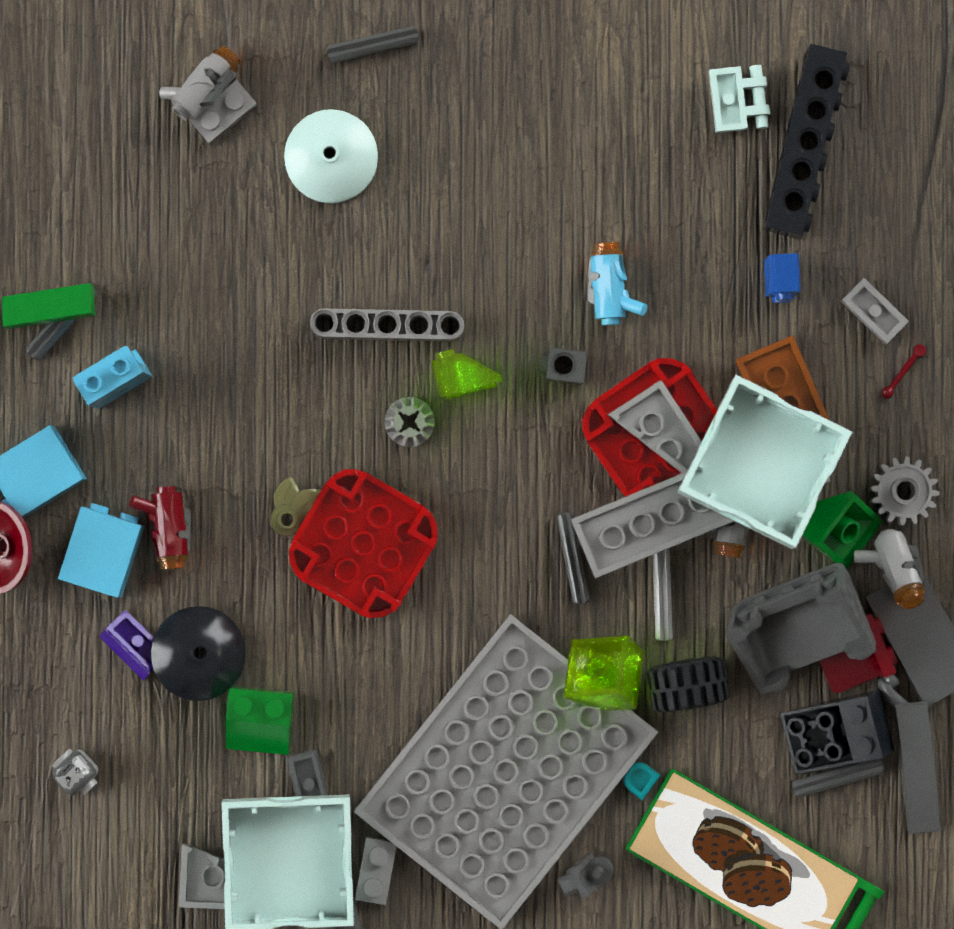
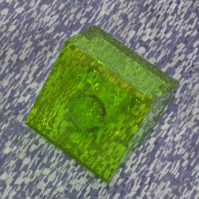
[431,349,502,401]
[563,635,644,711]

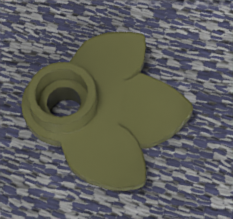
[270,477,321,536]

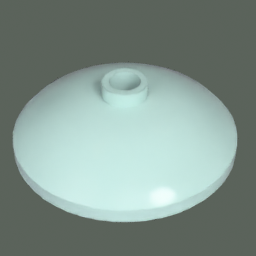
[284,110,378,204]

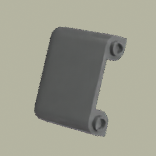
[726,563,876,695]

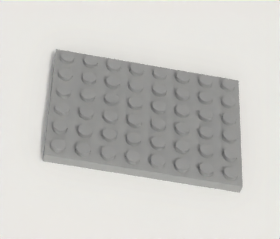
[354,614,658,929]

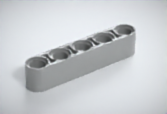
[310,308,465,342]

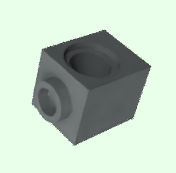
[540,347,587,385]

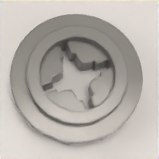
[385,397,435,447]

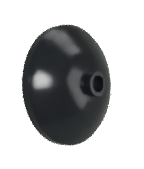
[151,606,246,701]

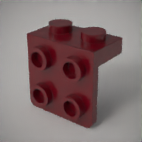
[819,613,898,693]

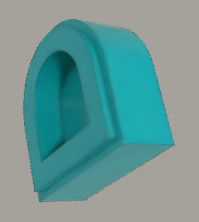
[623,762,661,800]

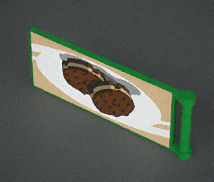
[626,768,885,929]

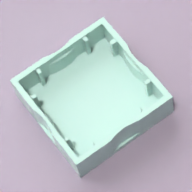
[677,375,852,549]
[222,794,354,929]

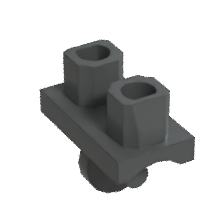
[558,852,614,898]

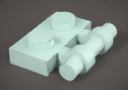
[709,65,770,133]

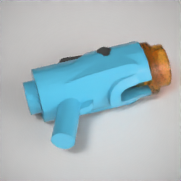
[587,242,647,326]

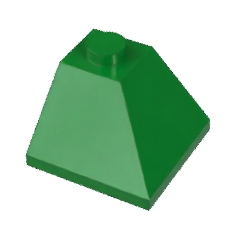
[801,491,883,569]

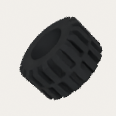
[646,656,730,712]

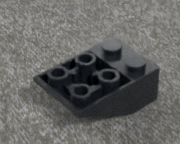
[780,690,895,775]

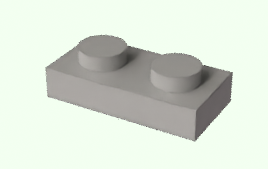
[189,80,258,145]
[841,278,909,345]
[355,836,397,905]

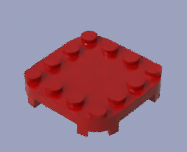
[582,358,717,497]
[289,469,438,618]

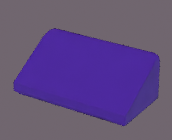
[100,610,154,680]

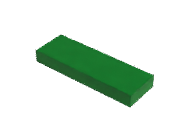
[2,283,95,330]

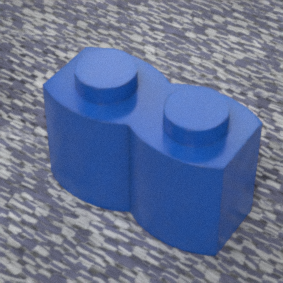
[764,253,801,304]

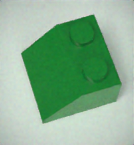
[226,686,295,755]

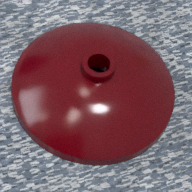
[0,501,32,594]

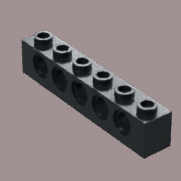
[762,44,850,239]

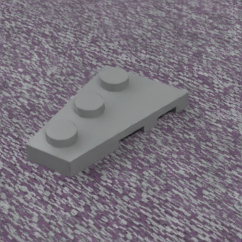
[608,380,702,473]

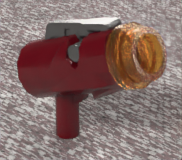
[129,486,191,570]

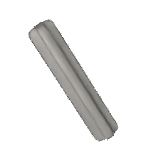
[653,549,673,641]

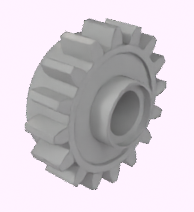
[868,456,940,525]

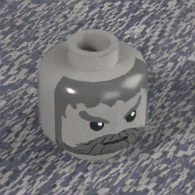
[52,749,99,796]

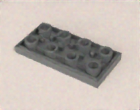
[864,573,954,707]

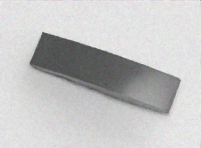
[895,701,941,834]

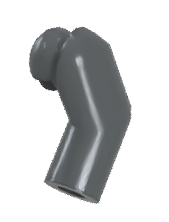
[877,674,909,711]

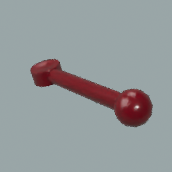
[881,344,926,399]

